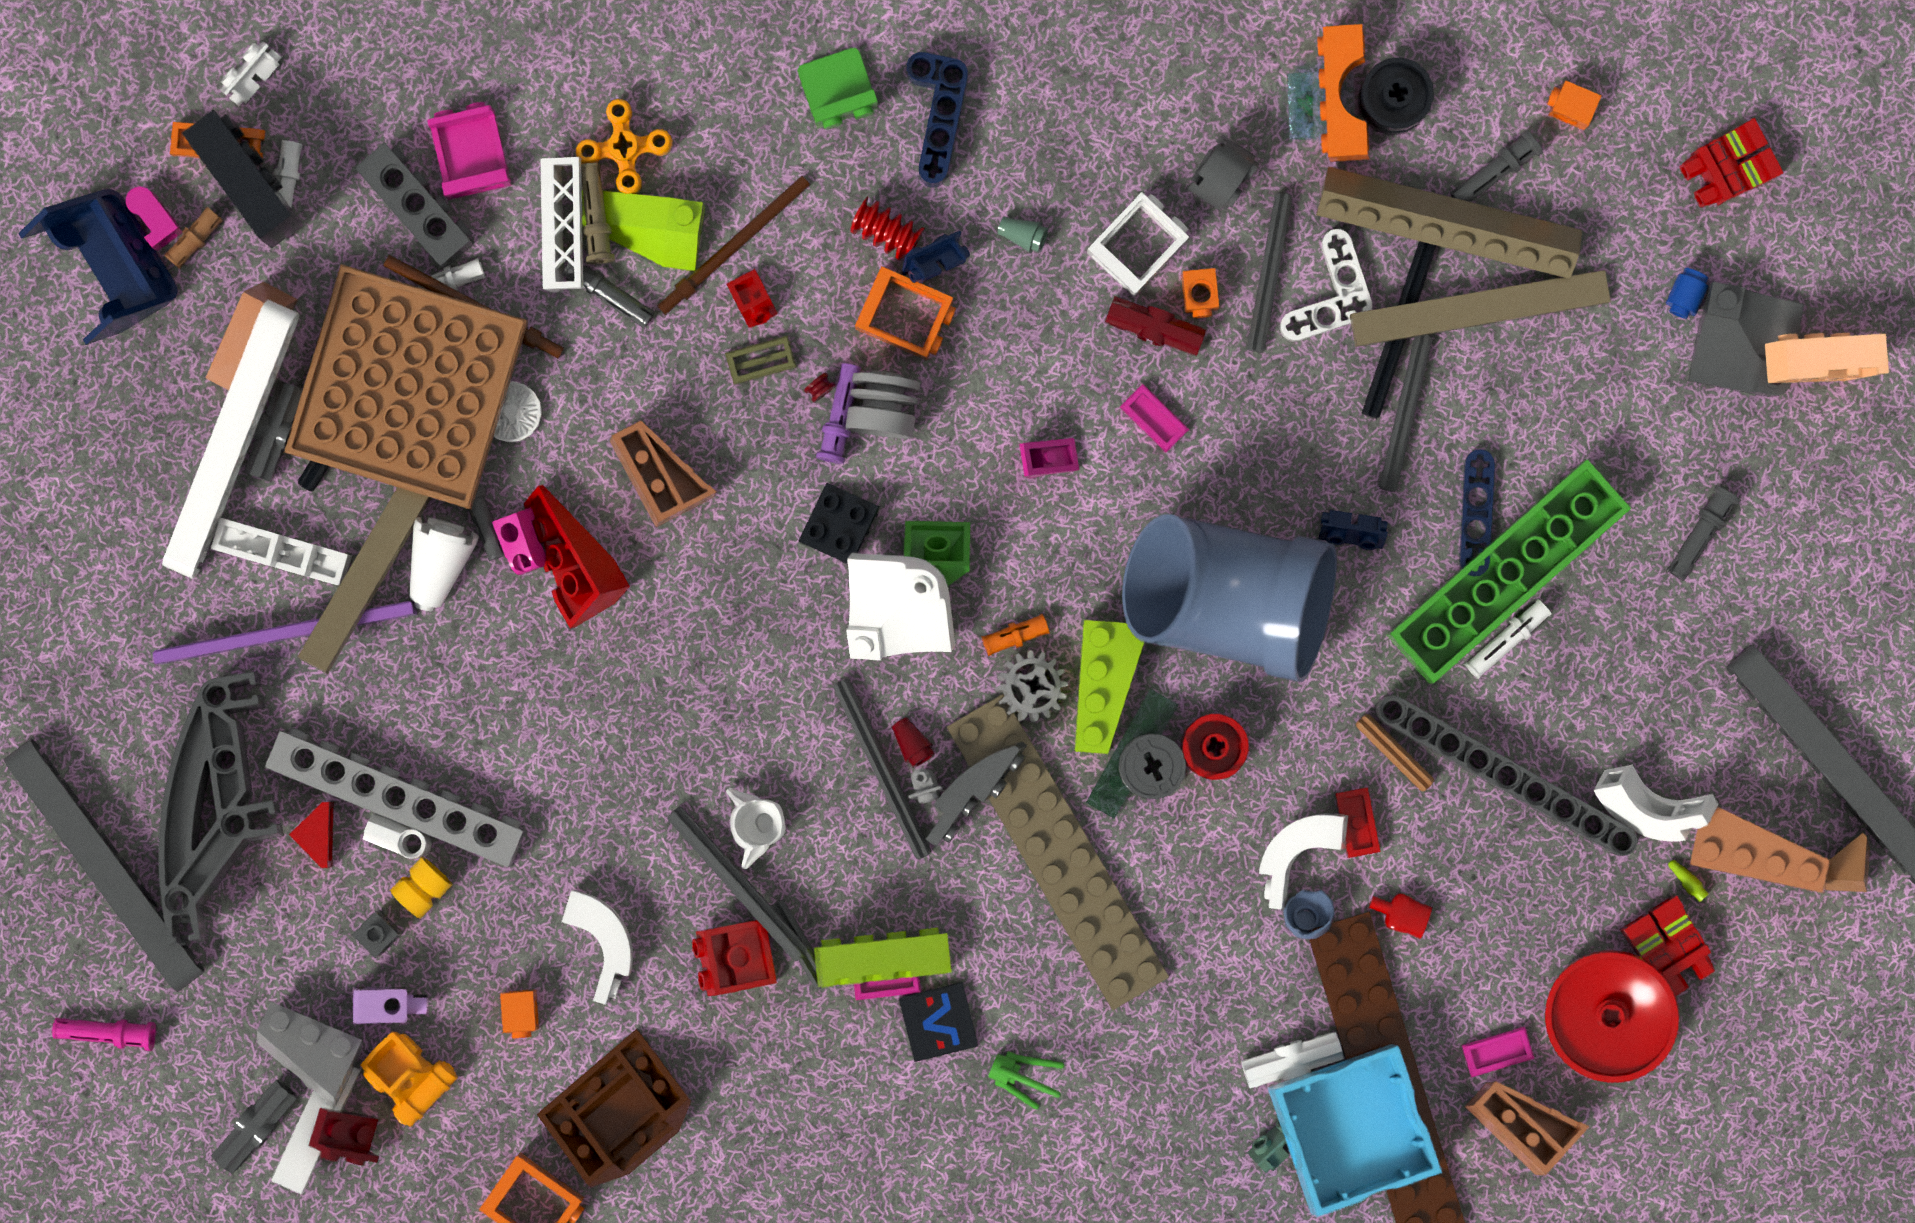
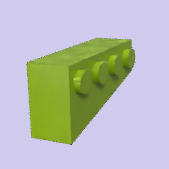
[814,928,952,987]

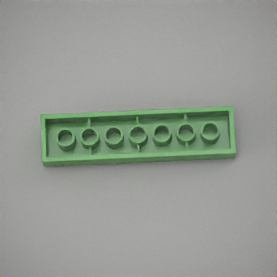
[1386,459,1631,684]

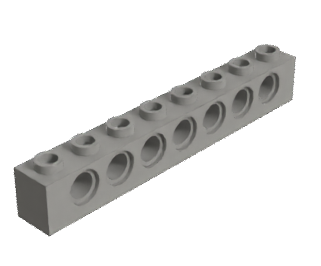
[265,727,527,867]

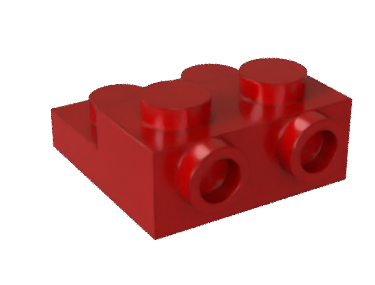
[692,920,777,996]

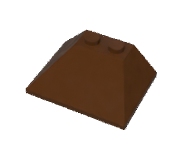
[537,1029,692,1187]

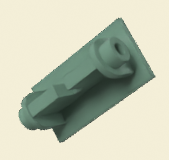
[1247,1120,1290,1173]

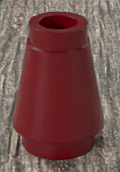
[891,717,935,768]

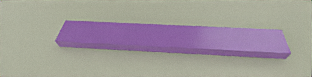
[152,601,417,665]

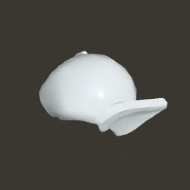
[726,788,786,869]

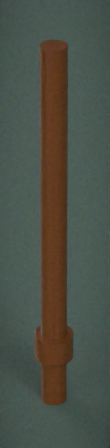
[657,176,810,315]
[383,255,564,359]

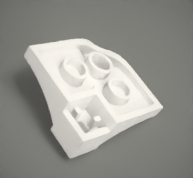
[846,553,955,660]

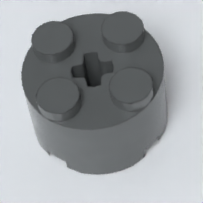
[1186,134,1260,211]

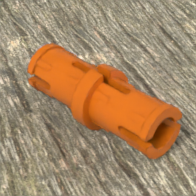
[981,614,1050,656]

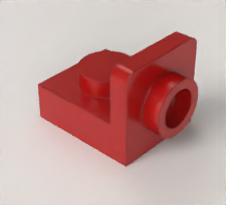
[726,269,778,328]

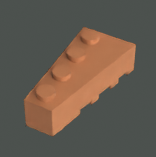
[1690,807,1831,894]

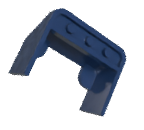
[18,189,178,345]

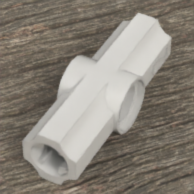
[1241,1032,1344,1088]

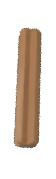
[1356,714,1434,791]

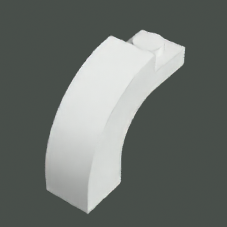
[1594,765,1718,841]
[1259,813,1348,909]
[562,890,633,1005]

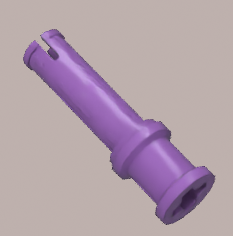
[816,363,862,464]

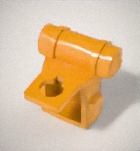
[360,1032,458,1127]

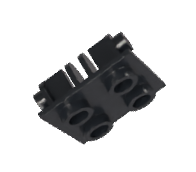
[799,483,880,565]

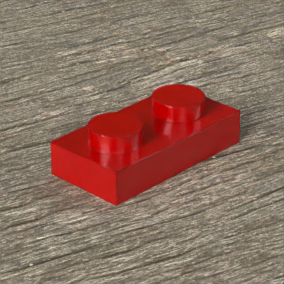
[1334,787,1381,858]

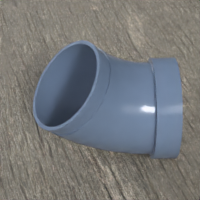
[1122,514,1337,683]

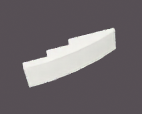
[211,518,352,586]
[271,1067,361,1194]

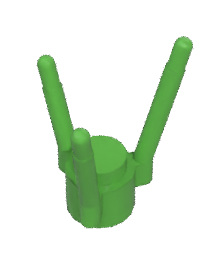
[988,1051,1065,1110]

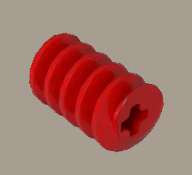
[850,195,925,261]

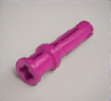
[52,1017,156,1052]

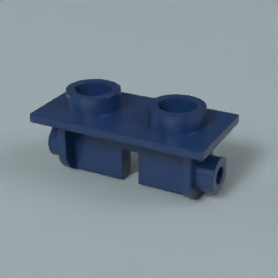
[901,230,970,283]
[1318,509,1388,550]

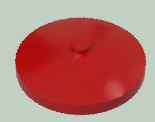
[1545,950,1679,1083]

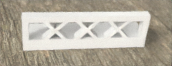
[541,157,583,293]

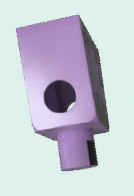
[353,987,427,1024]

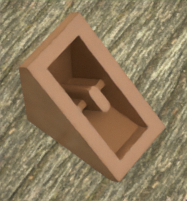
[1825,833,1870,892]

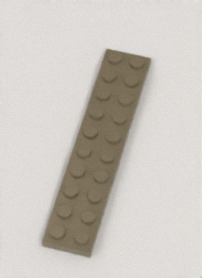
[947,694,1169,1011]

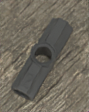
[244,380,303,482]
[211,1079,299,1174]

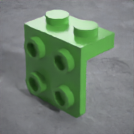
[798,48,878,130]

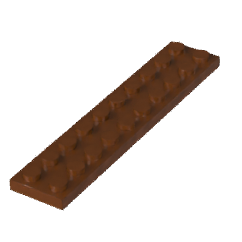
[1309,911,1465,1223]

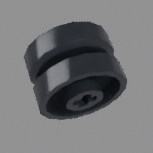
[1358,57,1434,136]

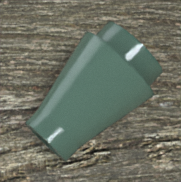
[997,216,1048,253]

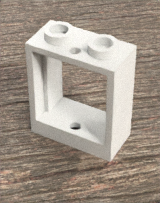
[1087,192,1189,297]

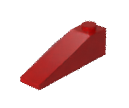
[524,485,630,629]

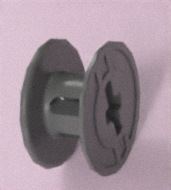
[1118,733,1186,800]

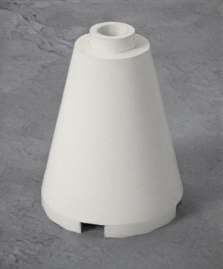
[409,517,479,612]

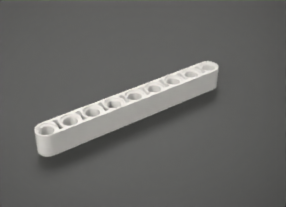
[162,300,299,579]

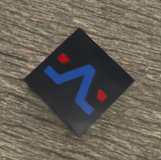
[899,982,978,1062]

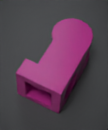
[126,186,182,251]
[492,507,546,575]

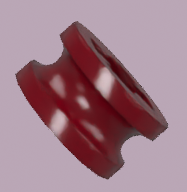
[804,372,836,403]

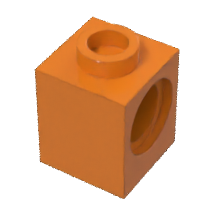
[1547,80,1602,130]
[1181,268,1219,318]
[500,989,539,1038]

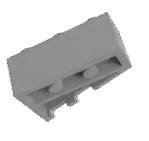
[257,1002,362,1110]

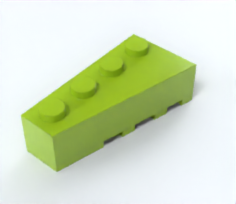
[1074,620,1144,754]

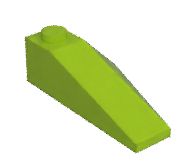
[572,190,705,272]

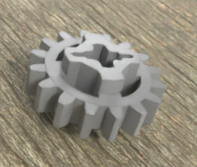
[995,650,1068,723]

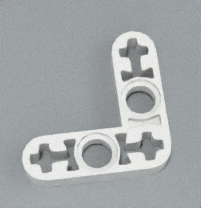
[1280,229,1372,342]

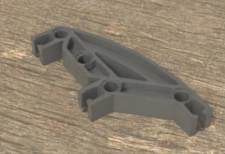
[158,671,284,947]

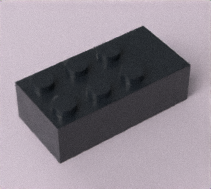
[182,110,303,248]

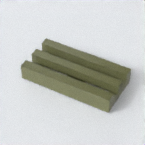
[725,335,797,385]

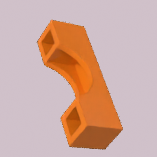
[1317,24,1370,162]

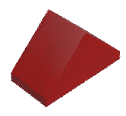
[289,802,334,868]

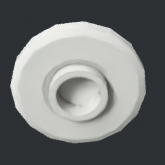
[494,381,542,443]

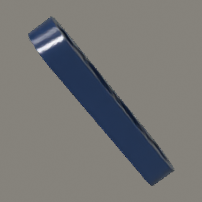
[1459,449,1495,577]

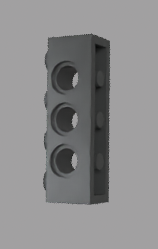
[355,142,474,268]

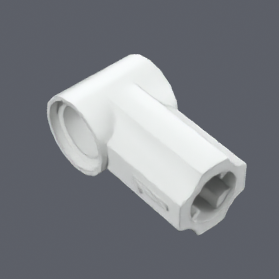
[363,813,432,859]

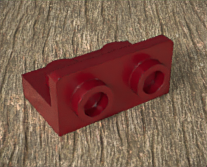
[308,1107,379,1166]

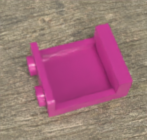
[427,102,512,200]

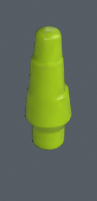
[1668,859,1709,902]

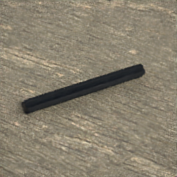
[1362,241,1437,419]

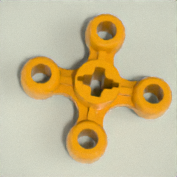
[575,99,673,194]

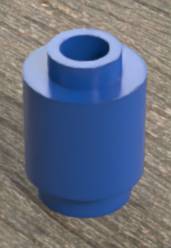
[1666,268,1709,319]

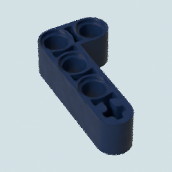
[907,52,968,188]

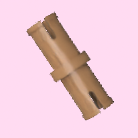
[164,207,223,269]

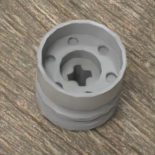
[845,371,920,439]

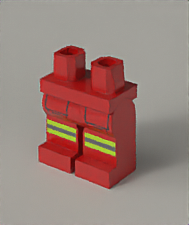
[1679,118,1784,208]
[1619,895,1715,996]

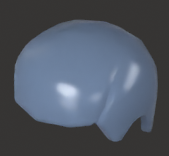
[1283,890,1335,940]

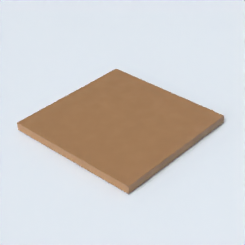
[284,264,528,509]

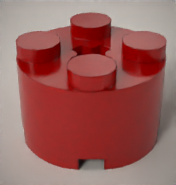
[1181,714,1249,780]

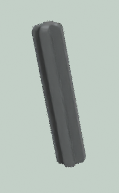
[771,900,823,990]

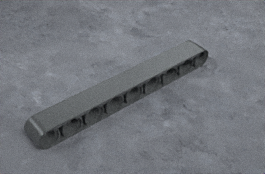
[1726,645,1915,884]
[1375,696,1638,856]
[4,739,205,992]

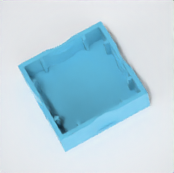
[1268,1044,1442,1217]

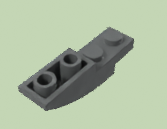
[926,742,1027,847]

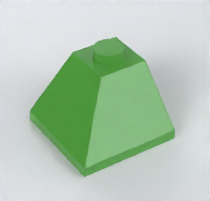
[904,521,970,586]

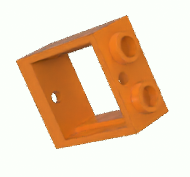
[855,266,957,360]
[479,1152,585,1223]

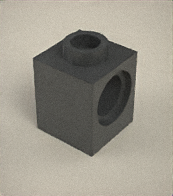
[352,910,403,958]

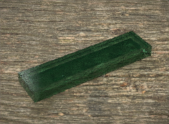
[1085,689,1178,818]

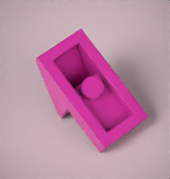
[1019,438,1079,479]

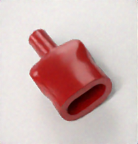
[1368,893,1433,939]

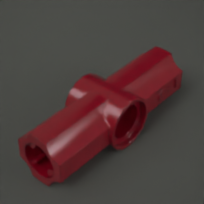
[1105,296,1206,357]

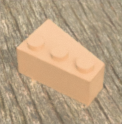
[1765,333,1889,383]

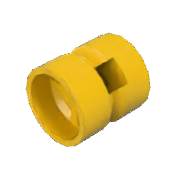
[390,856,453,919]

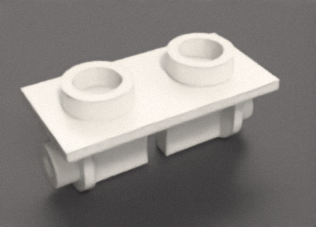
[220,41,282,106]

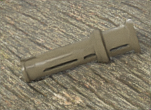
[581,163,615,265]

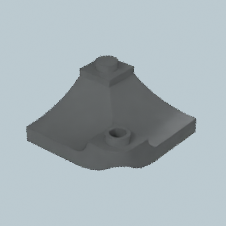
[1688,281,1804,397]

